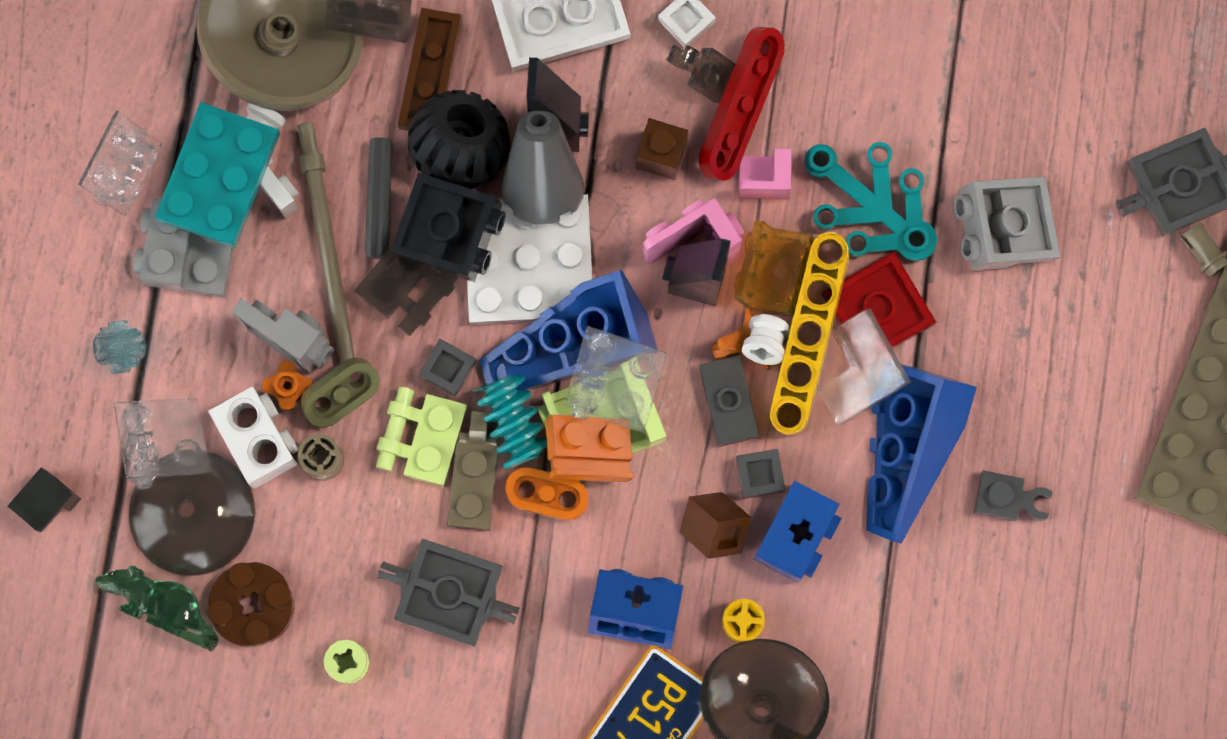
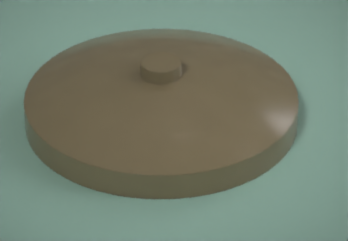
[197,0,363,111]

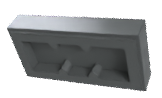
[699,355,760,447]

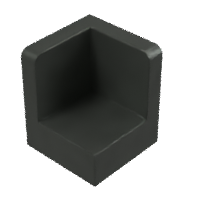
[8,467,81,532]

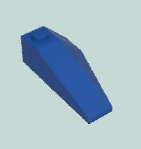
[479,270,658,390]
[866,359,977,543]

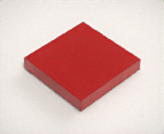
[821,252,937,365]

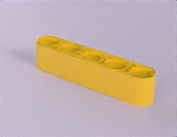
[770,232,849,436]

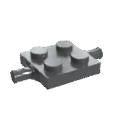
[1116,128,1227,237]
[377,538,520,647]

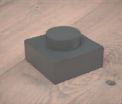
[419,338,477,397]
[736,449,785,499]

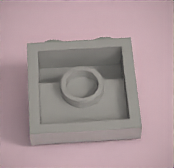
[953,177,1060,271]
[133,199,235,298]
[231,298,334,374]

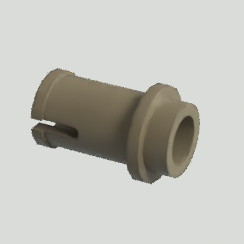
[1179,222,1227,278]

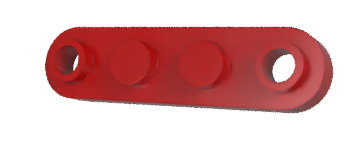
[699,27,785,181]

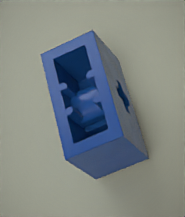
[753,481,842,583]
[588,569,684,649]

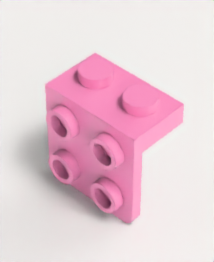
[643,198,744,265]

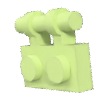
[375,386,468,487]

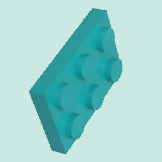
[155,102,280,248]

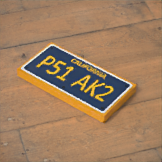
[586,645,722,739]

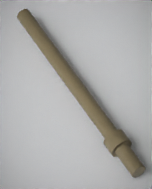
[297,122,355,365]

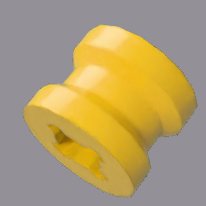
[722,598,765,643]

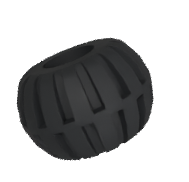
[408,90,510,189]

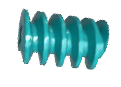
[473,374,547,469]

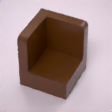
[680,492,752,559]

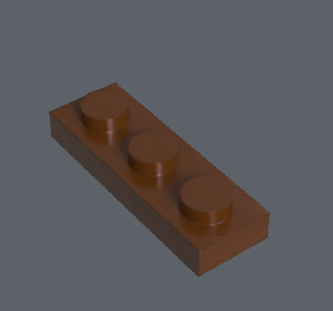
[398,7,463,131]

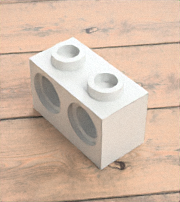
[208,386,299,489]

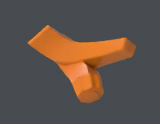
[711,308,771,370]

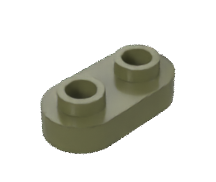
[300,358,380,427]

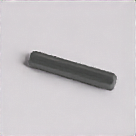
[365,137,393,259]

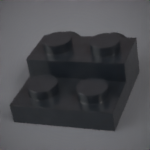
[390,173,506,283]

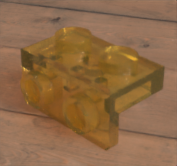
[734,220,816,317]

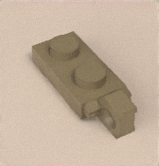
[447,411,498,531]

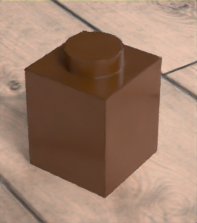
[636,118,689,180]

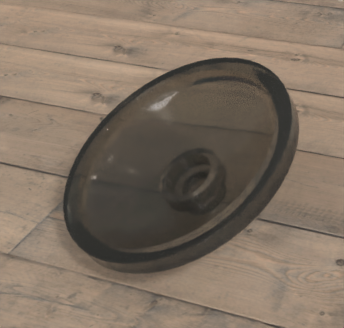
[129,450,256,576]
[700,639,830,739]

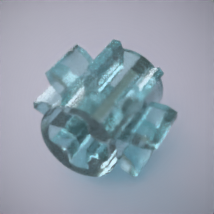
[93,320,146,374]

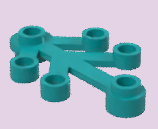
[804,142,937,261]

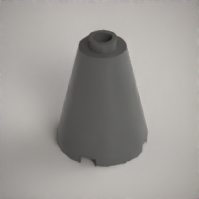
[501,111,584,224]

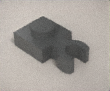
[974,470,1053,522]

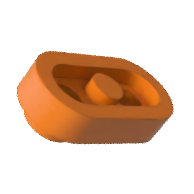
[505,467,589,521]

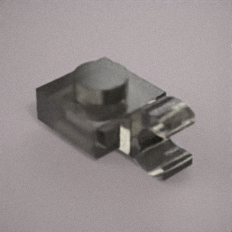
[666,45,736,103]

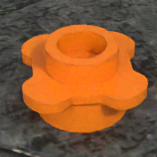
[262,360,313,411]

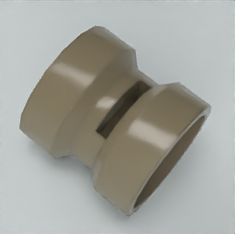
[298,434,344,481]

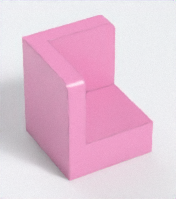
[739,148,791,199]

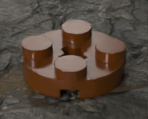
[208,562,295,648]

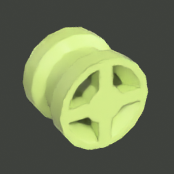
[324,640,370,684]

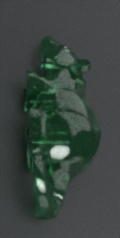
[95,565,219,652]

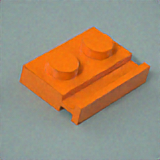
[545,415,634,482]

